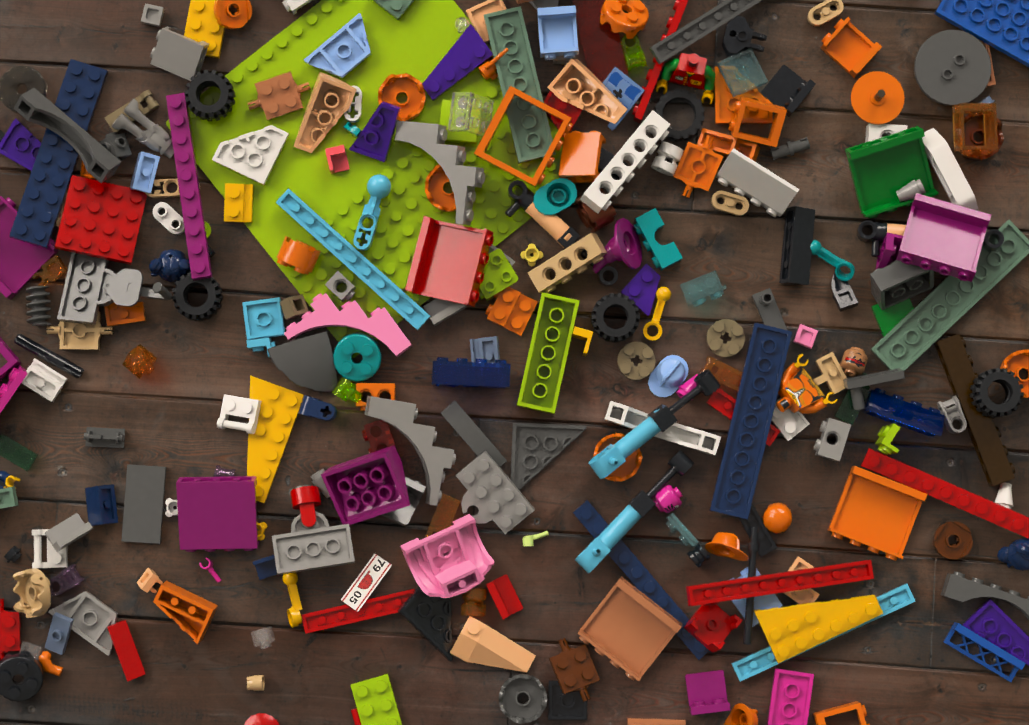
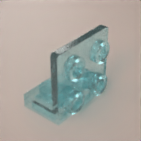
[680,270,727,308]

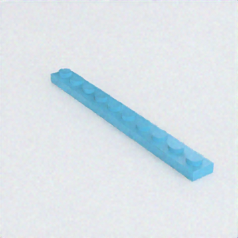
[276,188,431,331]
[731,583,915,682]

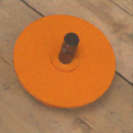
[851,71,905,125]

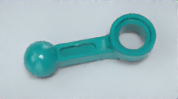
[810,240,855,281]

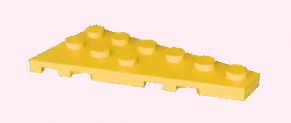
[247,375,304,503]

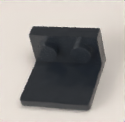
[761,65,816,117]

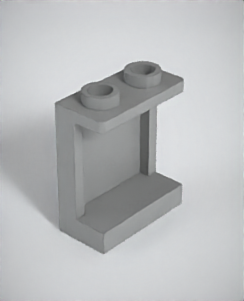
[150,26,209,81]

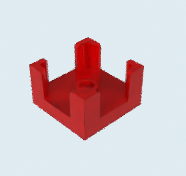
[683,602,743,653]

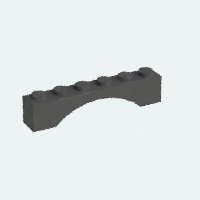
[14,88,121,183]
[941,571,1029,620]

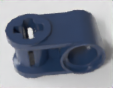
[298,395,337,421]

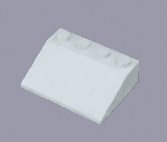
[716,148,799,217]

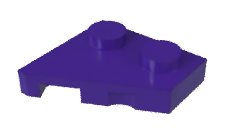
[621,264,660,317]

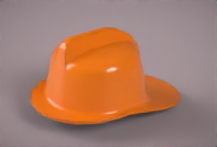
[705,532,749,561]
[724,703,758,725]

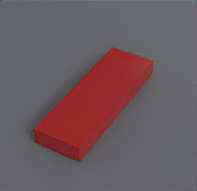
[107,620,146,682]

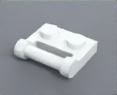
[217,394,262,434]
[32,529,68,568]

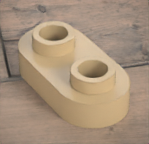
[807,0,844,27]
[711,190,749,216]

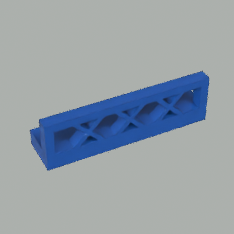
[943,622,1026,682]

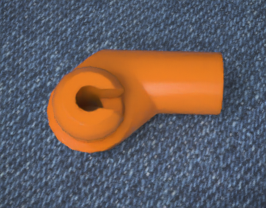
[39,651,63,677]

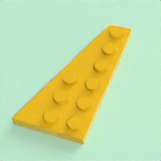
[753,595,883,664]

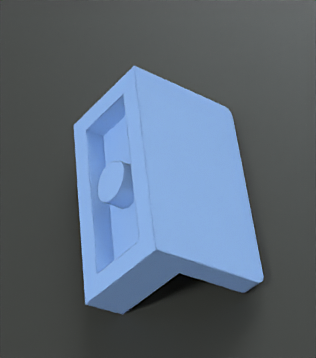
[130,151,160,194]

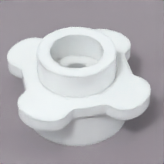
[165,498,178,517]

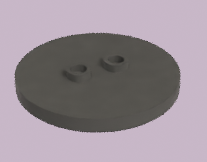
[914,30,991,106]

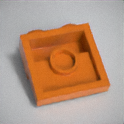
[485,287,538,336]

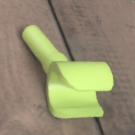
[522,531,549,546]

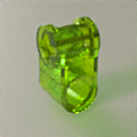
[621,34,647,71]

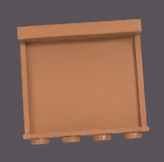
[578,576,683,681]

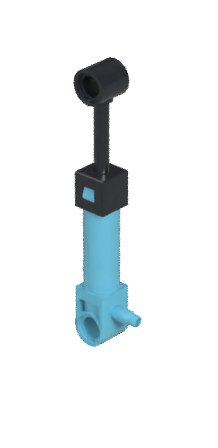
[589,369,721,479]
[575,450,694,574]

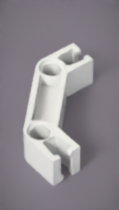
[922,128,979,211]

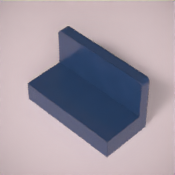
[85,484,118,526]
[252,555,277,580]

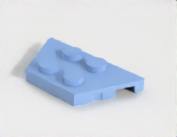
[304,13,371,78]

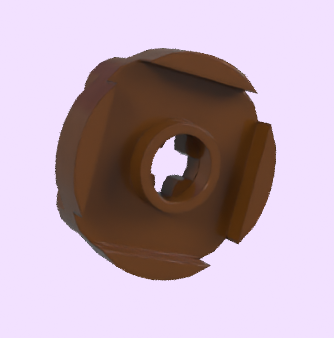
[933,521,973,559]

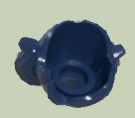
[149,249,191,282]
[997,538,1029,571]

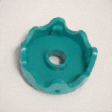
[333,333,382,382]

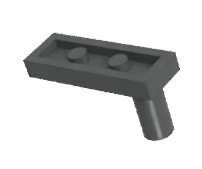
[752,288,792,342]
[843,368,905,410]

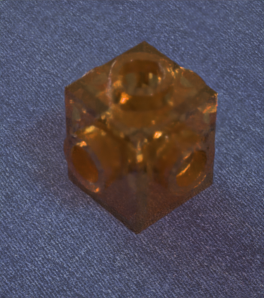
[122,344,157,379]

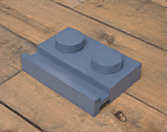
[470,336,502,378]

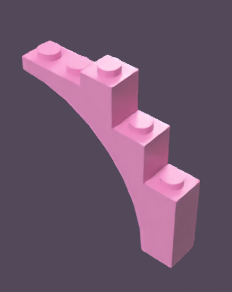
[284,293,412,357]

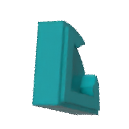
[343,122,361,138]

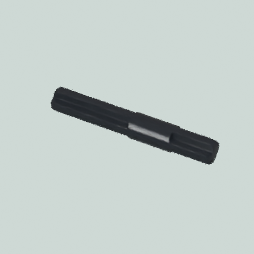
[14,334,84,378]

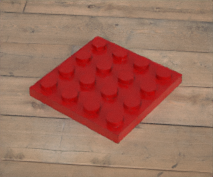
[55,175,147,265]

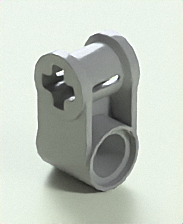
[937,396,967,434]

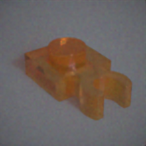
[32,255,68,286]

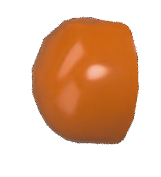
[763,502,792,534]

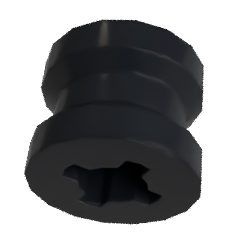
[686,544,711,568]

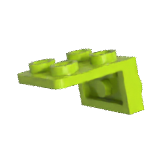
[479,249,518,302]

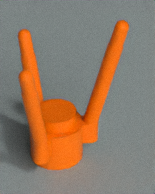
[478,48,509,81]

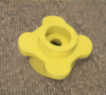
[520,244,543,266]

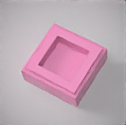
[793,324,818,349]

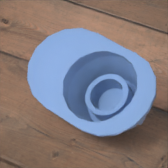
[648,355,689,397]

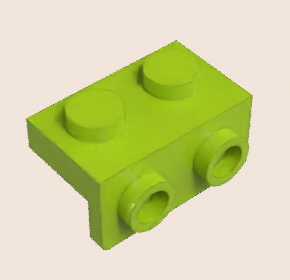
[875,423,901,455]

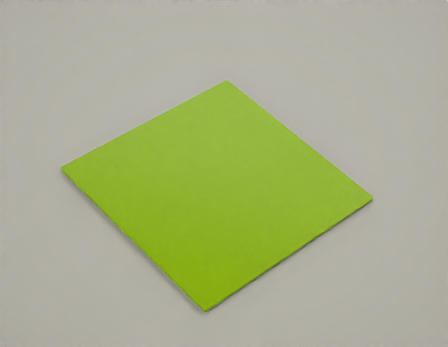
[166,0,576,358]

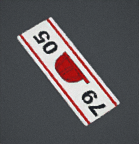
[341,554,392,612]

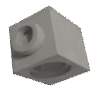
[325,271,356,302]

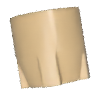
[247,675,265,691]

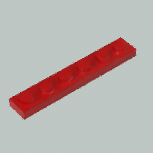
[301,589,415,634]

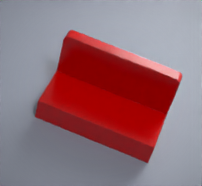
[486,574,523,619]

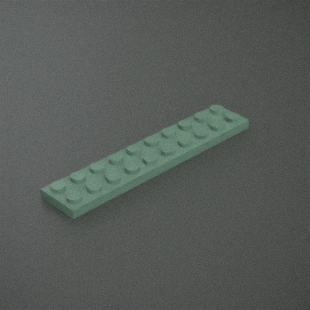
[870,220,1029,371]

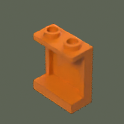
[820,17,882,78]
[559,131,606,183]

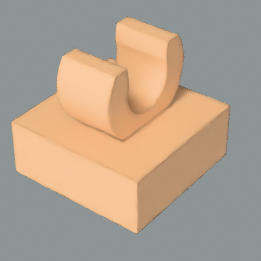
[137,567,163,593]

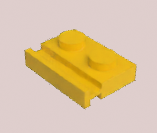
[224,183,254,223]

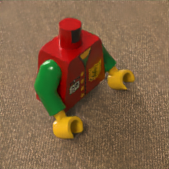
[656,53,715,104]

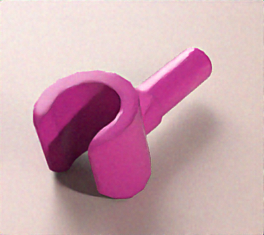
[199,558,221,583]

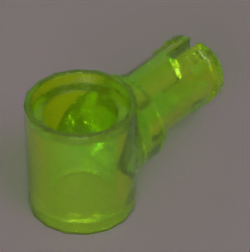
[332,377,361,402]

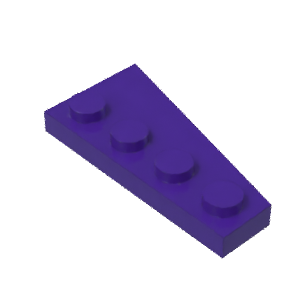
[962,598,1029,665]

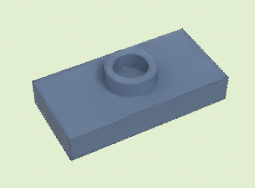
[45,612,74,655]

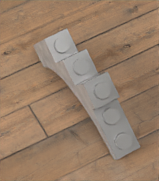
[395,120,485,225]
[364,396,456,506]

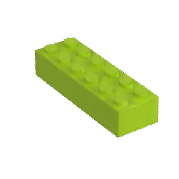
[517,292,580,414]

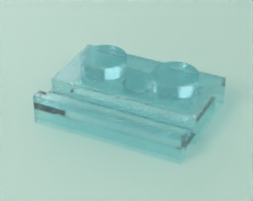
[665,513,699,547]

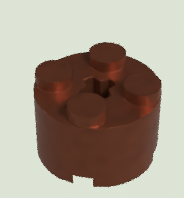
[574,189,616,233]

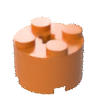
[277,236,321,275]

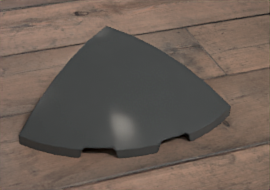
[267,331,338,392]

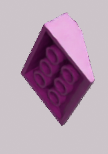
[321,445,410,525]

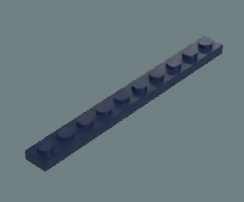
[573,500,710,660]

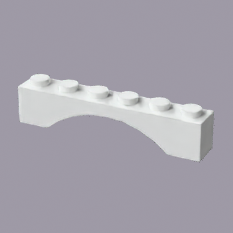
[604,401,721,456]

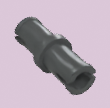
[770,137,810,160]

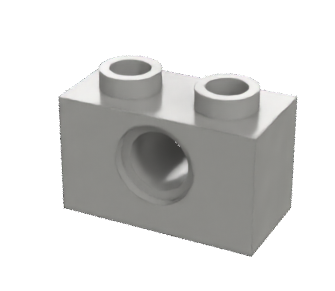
[814,418,851,462]

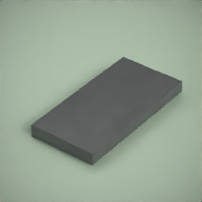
[121,464,167,544]

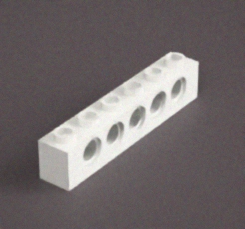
[580,110,671,214]

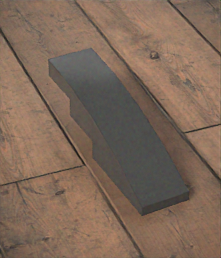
[441,400,507,467]

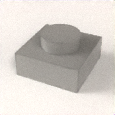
[141,3,165,27]

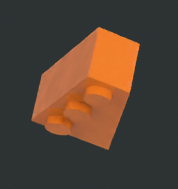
[153,580,218,645]

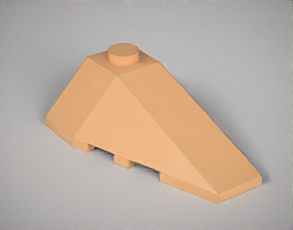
[294,72,357,153]
[450,616,536,673]

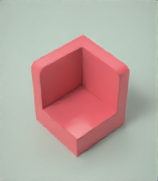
[325,145,350,174]

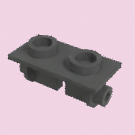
[84,427,125,448]

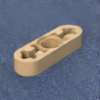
[146,178,200,198]

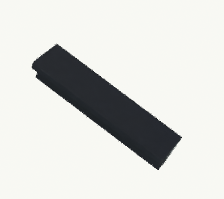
[779,206,815,285]

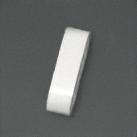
[344,85,362,123]

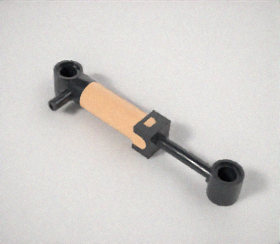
[505,180,618,286]
[857,220,1004,257]

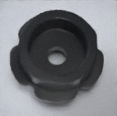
[4,546,22,563]

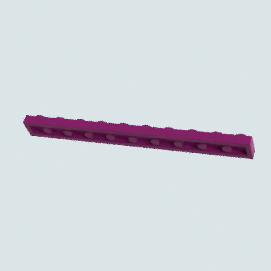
[166,93,212,281]

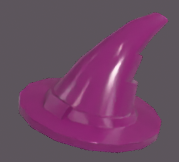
[592,218,642,274]

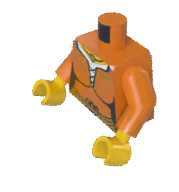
[776,354,838,414]

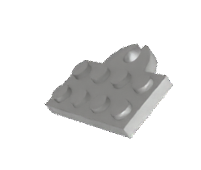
[456,450,535,534]

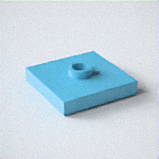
[242,297,285,340]

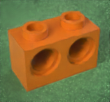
[356,383,396,411]

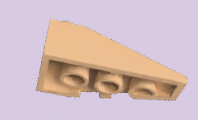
[547,59,628,124]

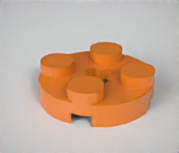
[214,0,252,29]

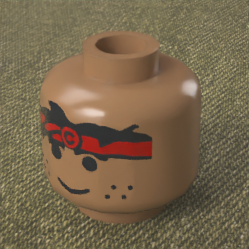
[840,347,868,377]

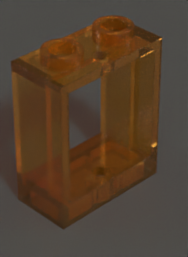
[952,103,998,155]

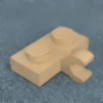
[813,352,847,395]

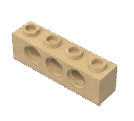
[528,233,607,293]

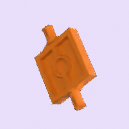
[673,135,723,198]

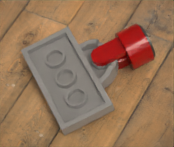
[272,485,355,575]

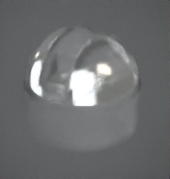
[454,17,470,33]

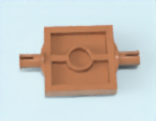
[247,71,311,120]

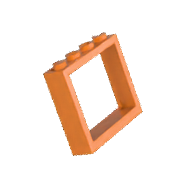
[474,86,573,188]

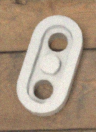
[153,202,185,235]

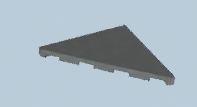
[510,423,587,490]

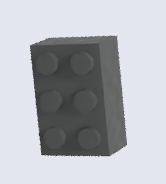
[870,260,934,310]

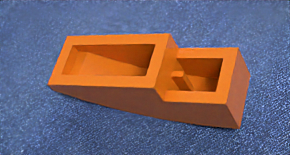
[697,128,760,162]

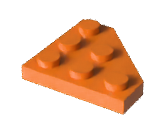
[714,66,773,124]

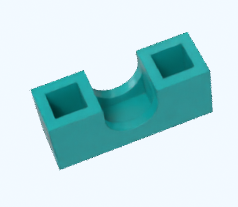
[633,208,683,271]

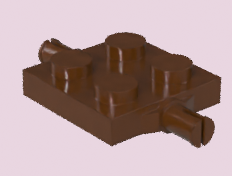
[549,638,600,702]

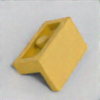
[572,326,593,357]

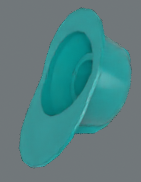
[533,178,577,215]

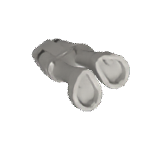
[111,98,174,159]

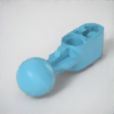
[353,174,391,251]

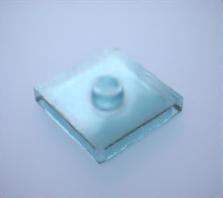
[717,48,768,98]

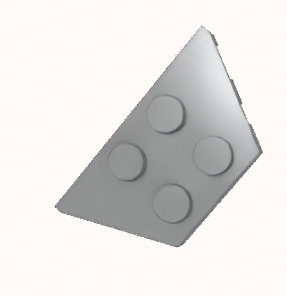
[48,591,118,656]

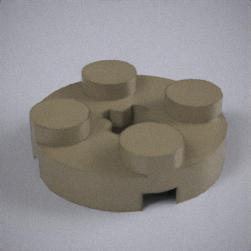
[706,319,745,358]
[617,342,656,380]

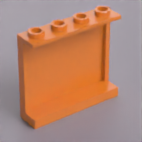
[828,466,927,561]

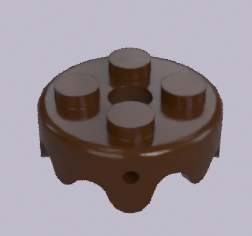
[954,112,1004,161]

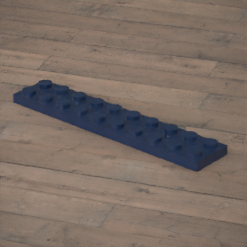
[9,59,108,249]
[710,323,792,520]

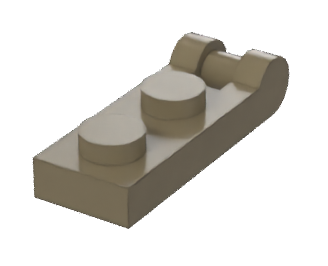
[105,90,160,134]

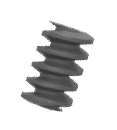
[25,286,52,326]

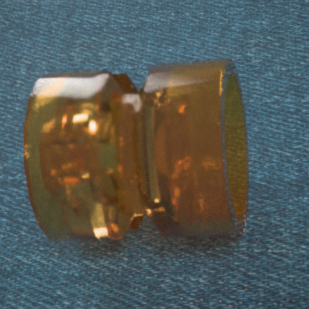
[461,588,487,616]

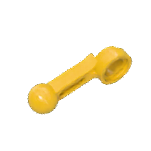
[643,287,671,341]
[282,573,303,628]

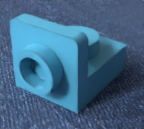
[246,338,276,358]

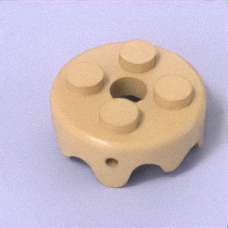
[13,568,51,618]

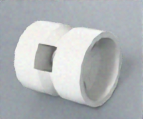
[651,142,684,176]

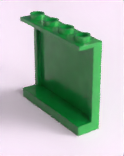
[845,126,939,218]

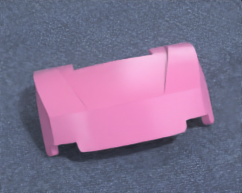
[400,514,494,598]

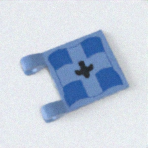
[603,66,645,130]

